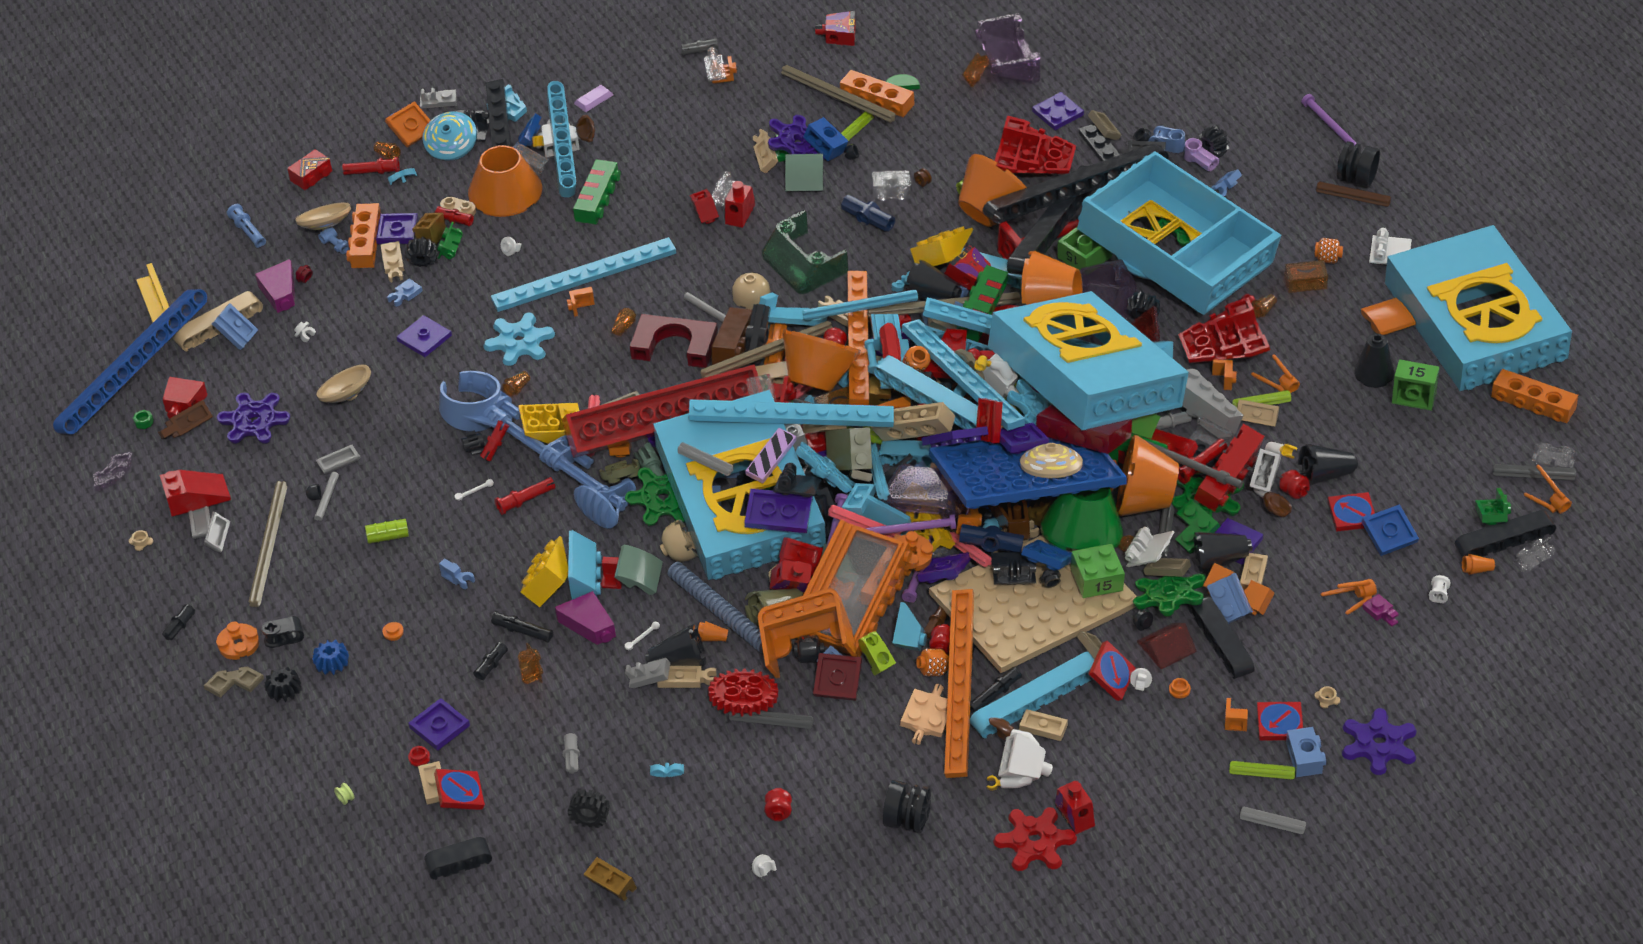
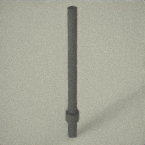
[1144,439,1243,489]

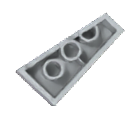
[1182,369,1244,437]

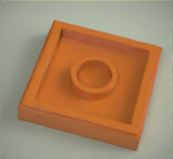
[385,101,431,148]

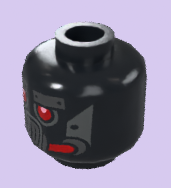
[794,635,825,663]

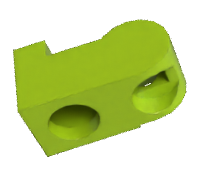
[859,631,896,675]

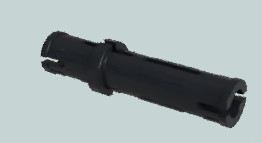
[491,611,553,643]
[970,667,1022,714]

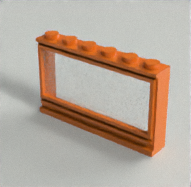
[803,519,912,657]

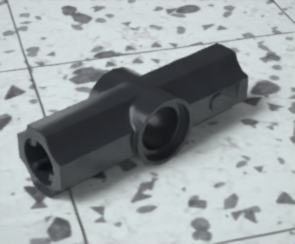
[745,304,771,366]

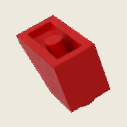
[690,189,719,224]

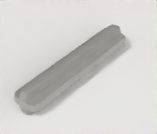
[678,442,733,476]
[1240,807,1306,834]

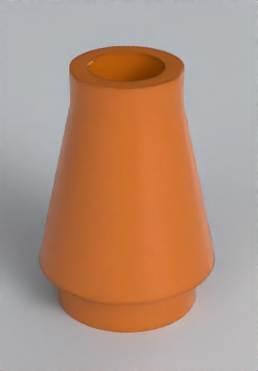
[1462,554,1495,575]
[698,621,728,642]

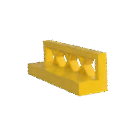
[137,263,170,326]
[898,483,955,552]

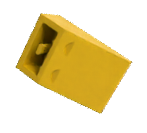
[910,226,973,266]
[518,403,579,444]
[520,536,568,607]

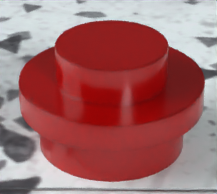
[408,746,430,767]

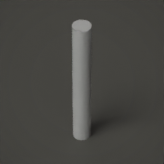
[684,292,726,322]
[314,472,339,521]

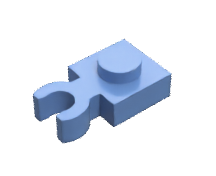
[387,278,423,307]

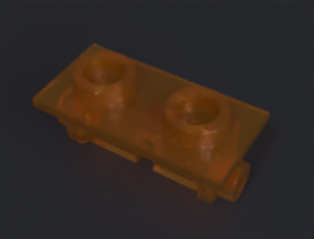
[962,52,992,87]
[518,643,543,684]

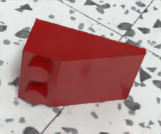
[160,470,231,517]

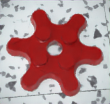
[993,807,1077,871]

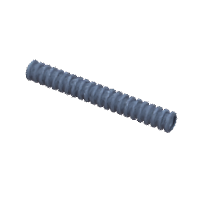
[667,562,763,653]

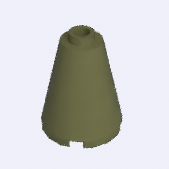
[745,588,803,627]

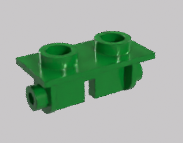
[437,222,463,259]

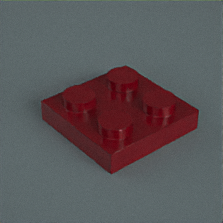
[813,653,862,701]

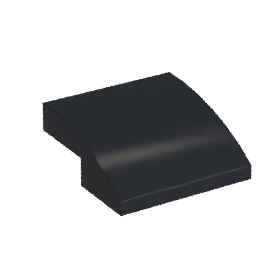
[804,466,836,507]

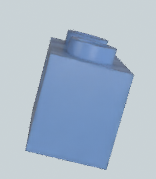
[1286,727,1326,777]

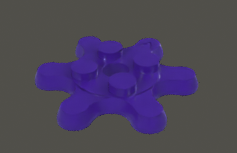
[768,115,825,161]
[217,393,290,444]
[1342,708,1417,775]

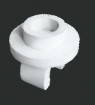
[501,237,521,256]
[294,322,316,342]
[1130,668,1152,691]
[752,854,777,877]

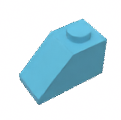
[892,602,927,651]

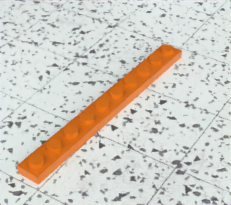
[847,271,869,405]
[944,589,974,778]

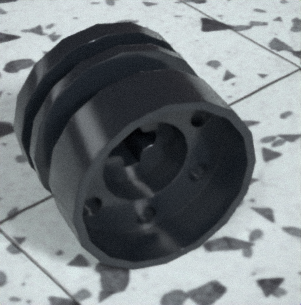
[1337,141,1380,187]
[883,780,931,833]

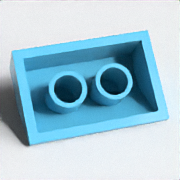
[568,530,602,600]

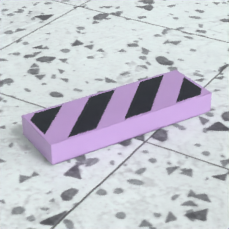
[745,428,796,483]

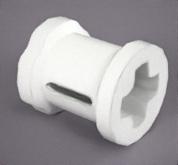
[1429,575,1451,603]

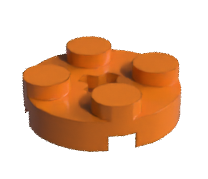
[891,531,933,571]
[216,622,259,660]

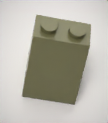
[825,428,872,471]

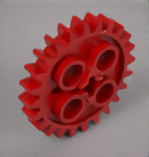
[708,668,778,717]

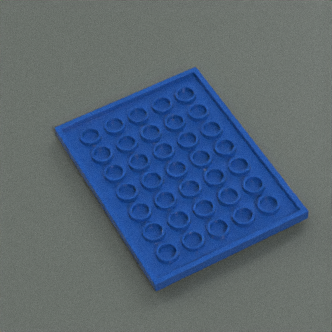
[929,437,1127,509]

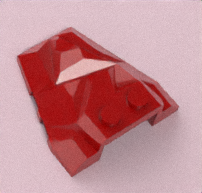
[995,116,1076,174]
[1178,297,1270,363]

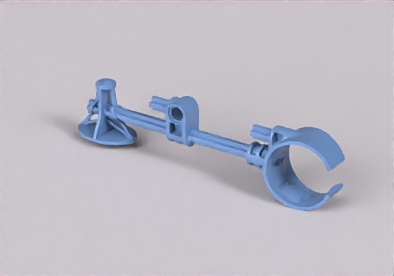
[439,371,636,528]

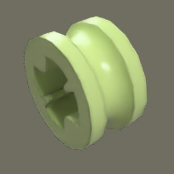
[334,783,355,805]

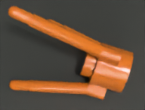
[1251,355,1300,393]
[1524,465,1572,514]
[1321,579,1377,615]

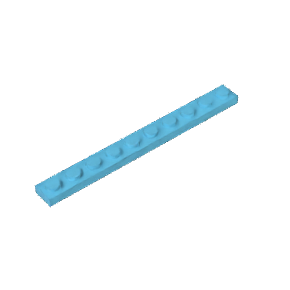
[491,237,676,312]
[923,297,1101,348]
[902,319,1025,431]
[689,399,894,427]

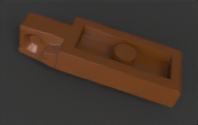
[158,400,213,439]

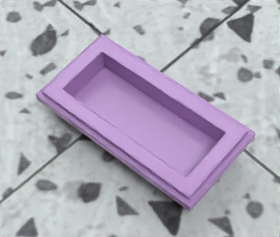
[574,85,613,112]

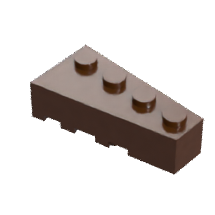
[712,307,752,371]

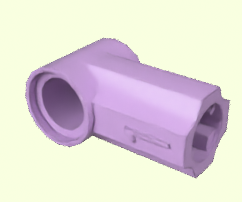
[1184,138,1219,172]

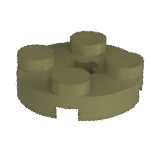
[599,459,640,483]

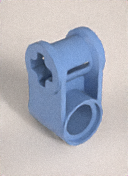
[1148,126,1185,153]

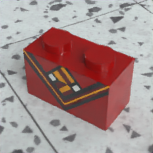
[287,149,332,190]

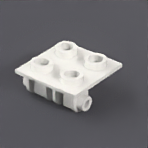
[1369,228,1412,265]
[1125,527,1174,567]

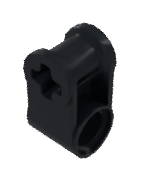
[262,616,304,648]

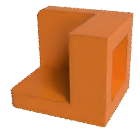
[1225,698,1248,731]

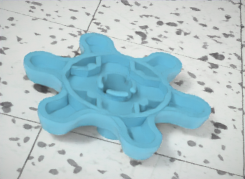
[484,313,555,366]
[1007,379,1051,425]
[795,442,855,493]

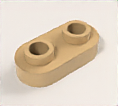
[440,197,476,216]

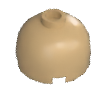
[732,273,770,309]
[660,520,698,562]

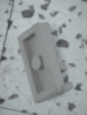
[420,88,457,109]
[625,658,670,688]

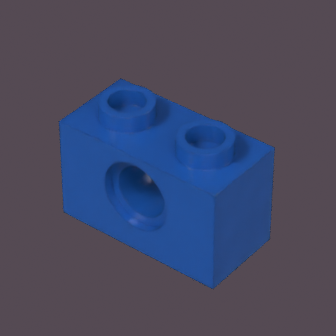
[803,117,849,161]

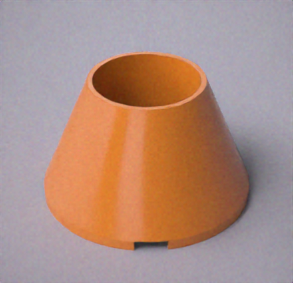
[468,145,542,217]
[958,154,1027,227]
[1021,251,1083,305]
[783,329,861,392]
[1116,435,1179,516]

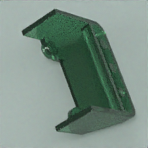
[762,210,848,294]

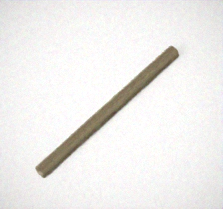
[781,65,896,123]
[867,292,1021,318]
[700,321,833,378]
[248,481,287,607]

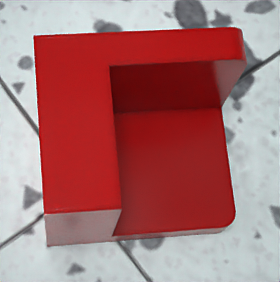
[601,557,623,589]

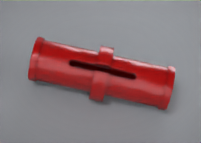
[435,206,474,226]
[480,420,510,461]

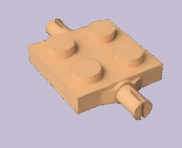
[900,684,947,745]

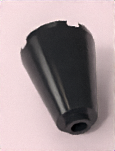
[906,260,962,300]
[1354,334,1395,388]
[1298,444,1358,485]
[1193,532,1252,574]
[645,624,706,666]

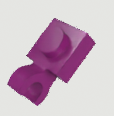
[1363,594,1399,627]

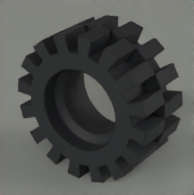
[568,789,610,828]

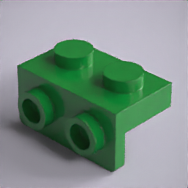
[1475,488,1511,525]

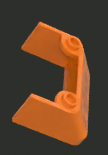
[758,589,857,678]

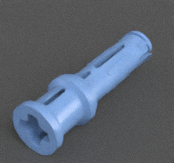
[227,204,266,248]

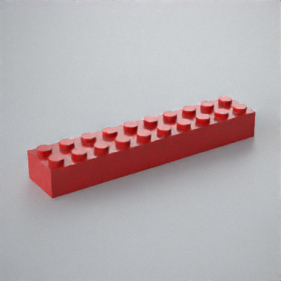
[562,364,763,458]

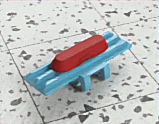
[864,314,909,389]

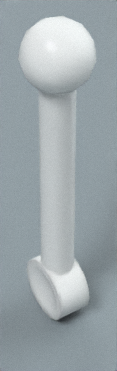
[455,479,494,500]
[625,622,660,650]

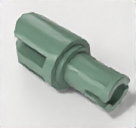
[634,442,664,476]

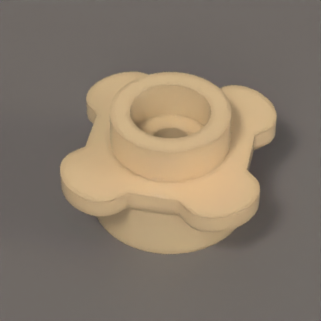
[129,530,153,551]
[1315,686,1340,708]

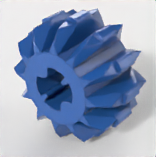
[312,640,349,675]

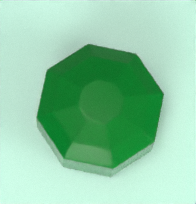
[133,410,154,429]

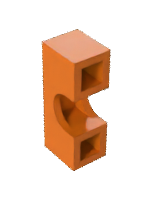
[1203,563,1275,616]

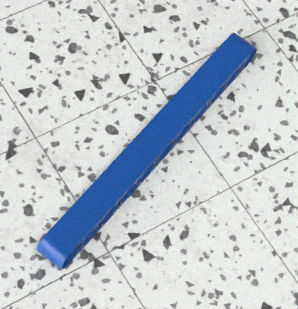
[53,289,207,434]

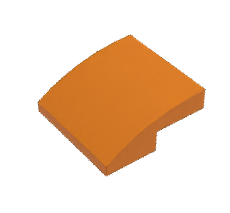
[1361,298,1416,335]

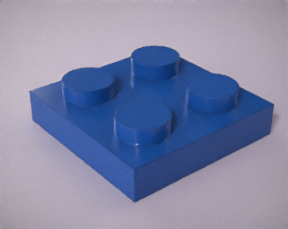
[1362,504,1419,556]
[1021,539,1072,570]

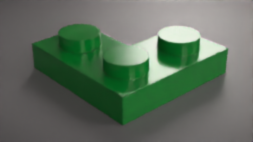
[1175,499,1221,554]

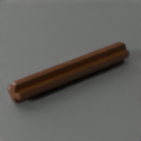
[1316,181,1391,207]

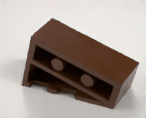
[987,499,1030,539]

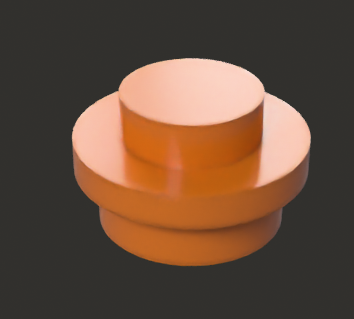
[382,622,404,641]
[1169,678,1191,699]

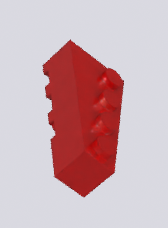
[1194,424,1265,512]

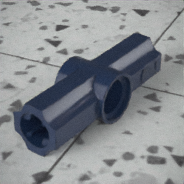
[841,195,895,232]
[959,524,1024,552]

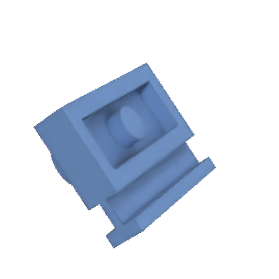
[212,303,258,350]
[1207,573,1253,623]

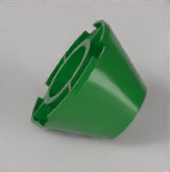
[1040,487,1123,550]

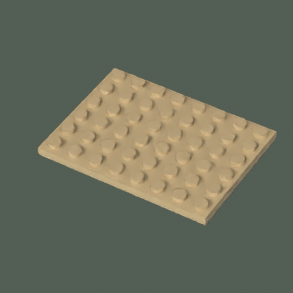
[929,535,1137,673]

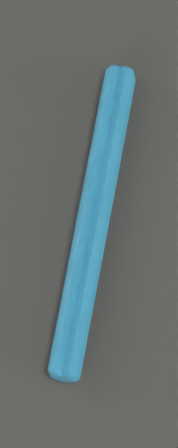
[803,290,918,320]
[871,443,890,501]

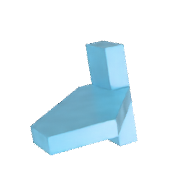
[759,293,827,330]
[842,483,911,535]

